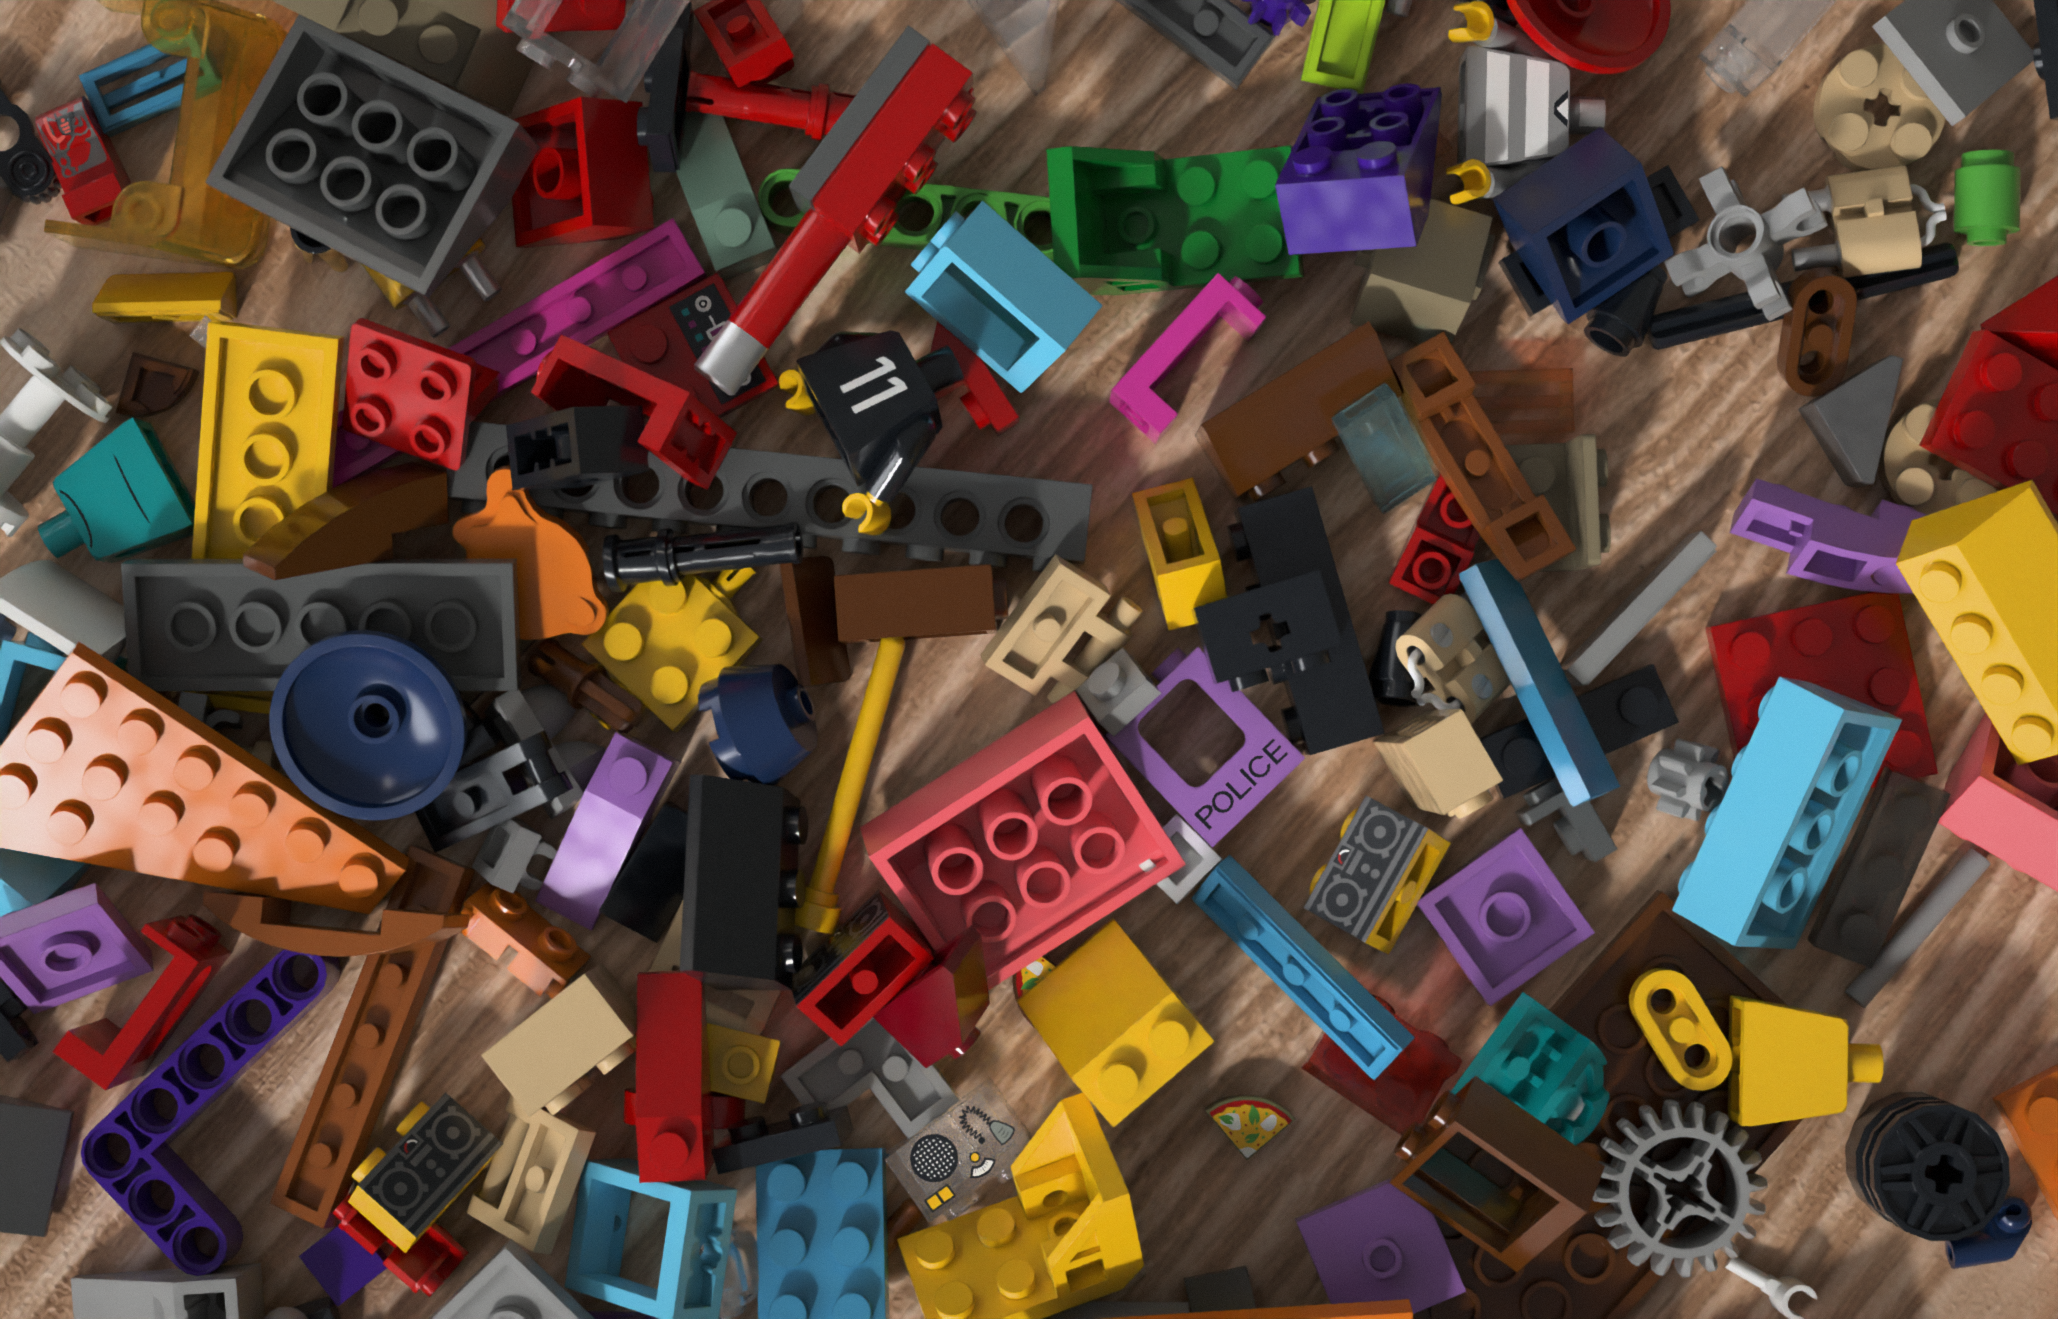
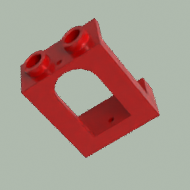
[531,334,737,490]
[52,914,232,1090]

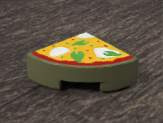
[1205,1095,1295,1160]

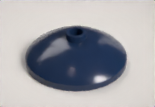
[269,630,467,821]

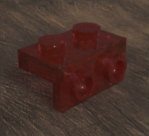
[1301,994,1462,1136]

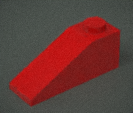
[635,970,714,1183]

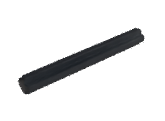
[1647,242,1959,350]

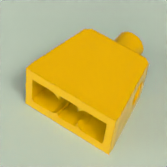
[1728,996,1884,1126]

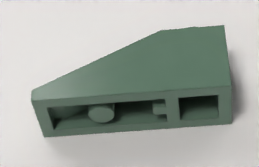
[676,111,778,281]

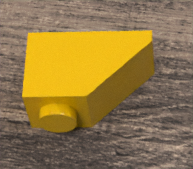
[1132,477,1227,631]

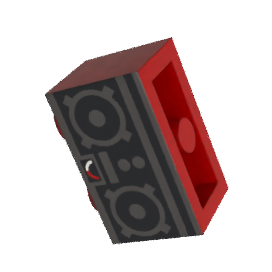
[791,890,934,1047]

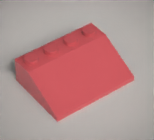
[860,690,1186,990]

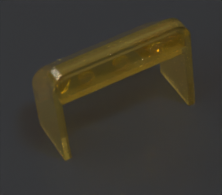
[44,0,288,270]

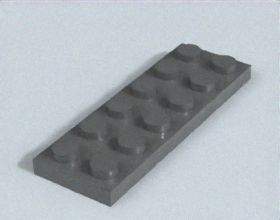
[121,559,522,691]

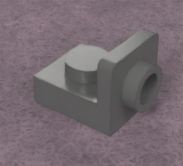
[1515,777,1617,862]

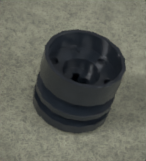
[1845,1092,2010,1241]

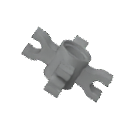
[1664,166,1828,321]

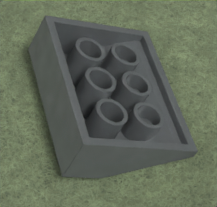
[205,14,540,298]

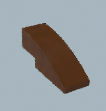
[243,461,449,580]

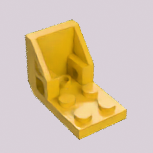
[897,1092,1144,1319]

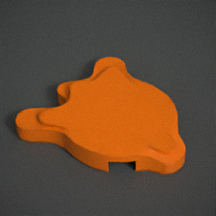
[452,466,609,640]

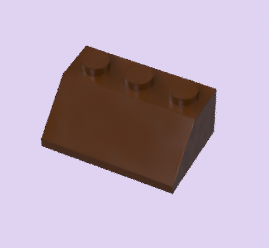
[1195,321,1403,502]

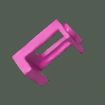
[1109,273,1266,445]

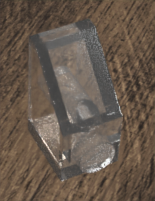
[967,0,1060,96]

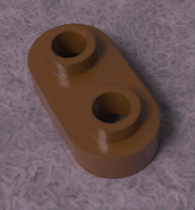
[1777,267,1857,397]

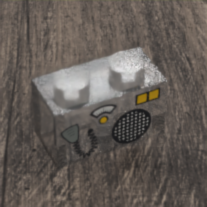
[884,1077,1033,1223]

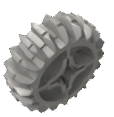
[1592,1099,1768,1278]

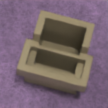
[1350,199,1495,344]

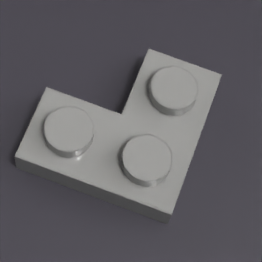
[780,1017,960,1139]

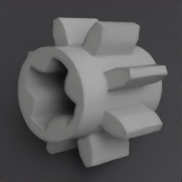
[1647,738,1729,821]

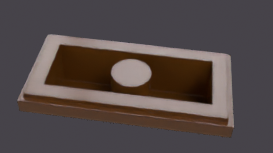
[780,556,851,688]

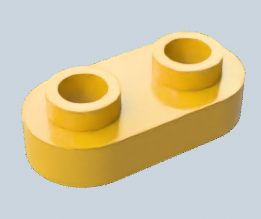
[1629,968,1732,1091]

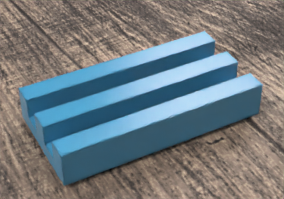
[79,24,225,137]

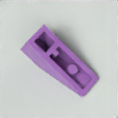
[535,732,681,930]

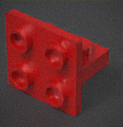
[342,318,500,471]

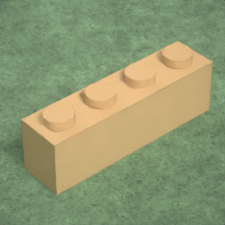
[1373,709,1503,819]

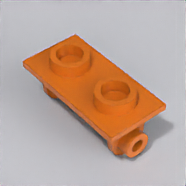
[460,882,591,999]

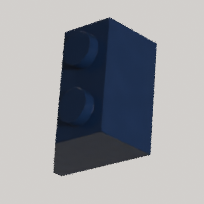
[1493,127,1674,325]

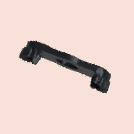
[0,80,62,205]

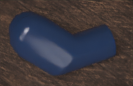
[1945,1196,2032,1269]

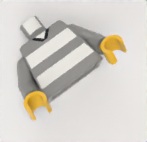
[1445,1,1606,205]

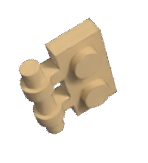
[980,554,1143,704]

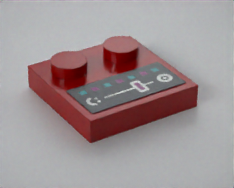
[607,273,780,418]

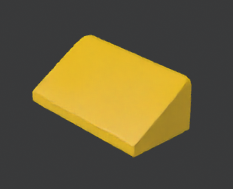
[92,272,237,323]

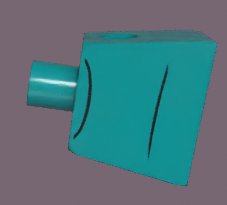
[38,417,195,563]

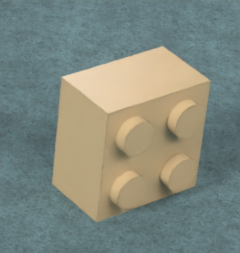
[481,963,637,1118]

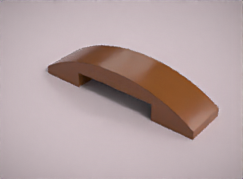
[1389,331,1576,582]
[203,891,470,957]

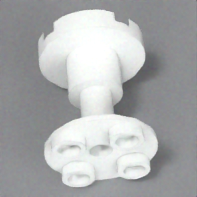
[0,328,113,537]

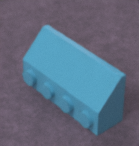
[1672,676,1902,949]

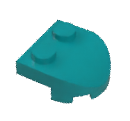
[1451,992,1609,1146]

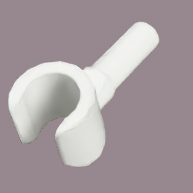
[1725,1257,1818,1319]

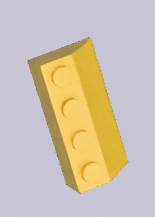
[1896,480,2058,766]

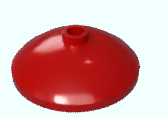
[1506,0,1671,74]

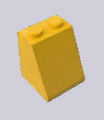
[1017,918,1214,1128]

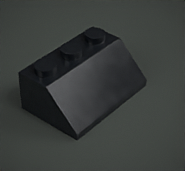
[679,774,808,990]

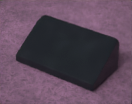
[599,801,688,943]

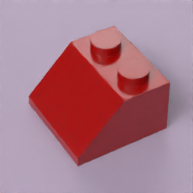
[512,96,654,248]

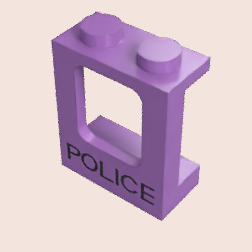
[1104,647,1305,848]

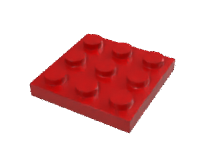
[1705,592,1938,788]

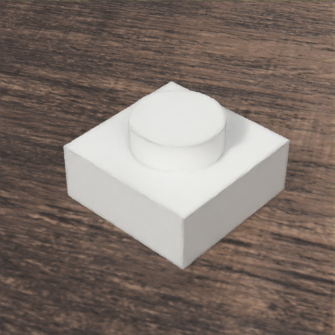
[1138,814,1223,904]

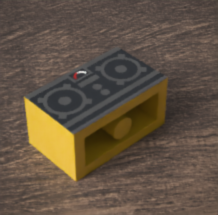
[1303,796,1451,955]
[348,1092,503,1253]

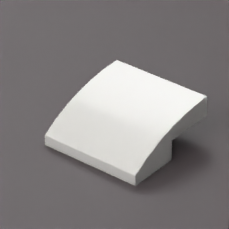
[0,560,126,664]

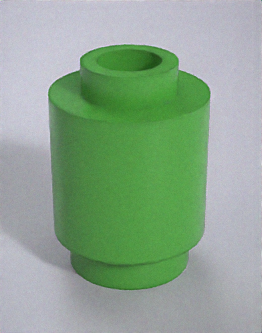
[1954,150,2021,246]

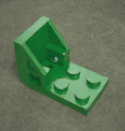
[1046,145,1304,295]

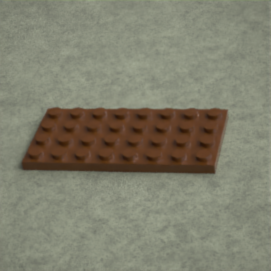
[1413,890,1803,1319]

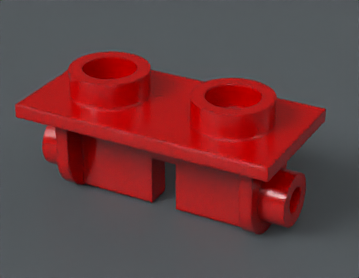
[332,1191,469,1297]

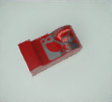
[35,96,142,228]

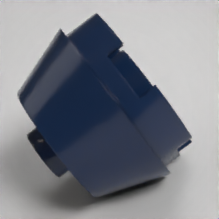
[698,664,818,786]

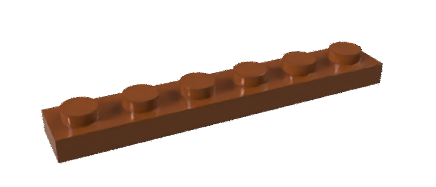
[269,845,475,1229]

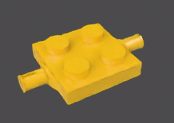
[581,567,763,732]

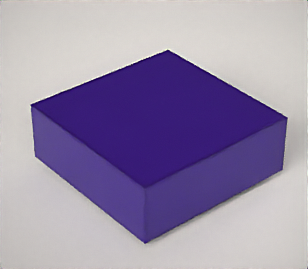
[299,1226,387,1307]

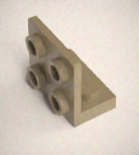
[1504,434,1611,572]

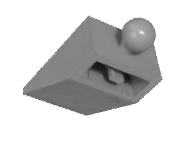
[71,1263,308,1319]

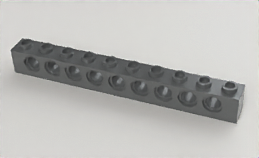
[446,421,1093,572]

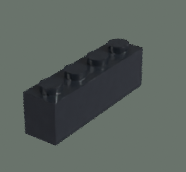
[1227,486,1385,755]

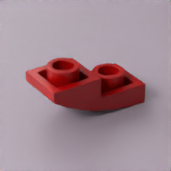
[1388,472,1481,604]

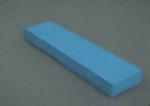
[1459,559,1621,807]
[1191,855,1415,1080]

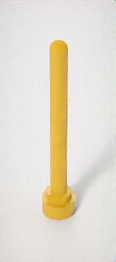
[795,637,905,934]

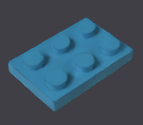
[756,1148,889,1319]

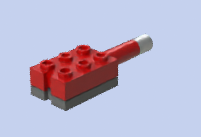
[694,25,977,395]

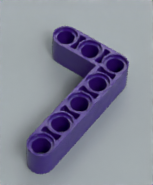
[81,949,341,1276]

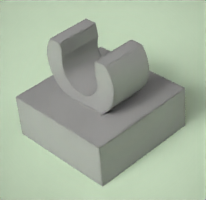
[472,817,557,893]

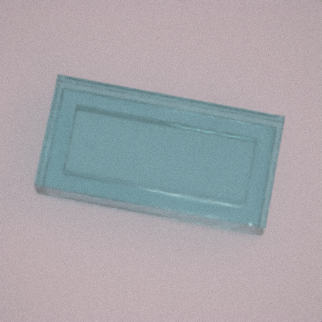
[1331,383,1437,514]

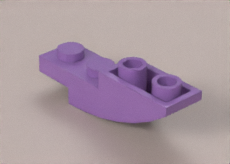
[1730,478,1927,594]

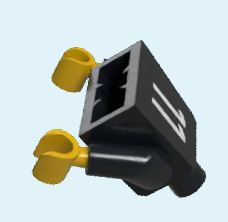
[779,330,964,536]

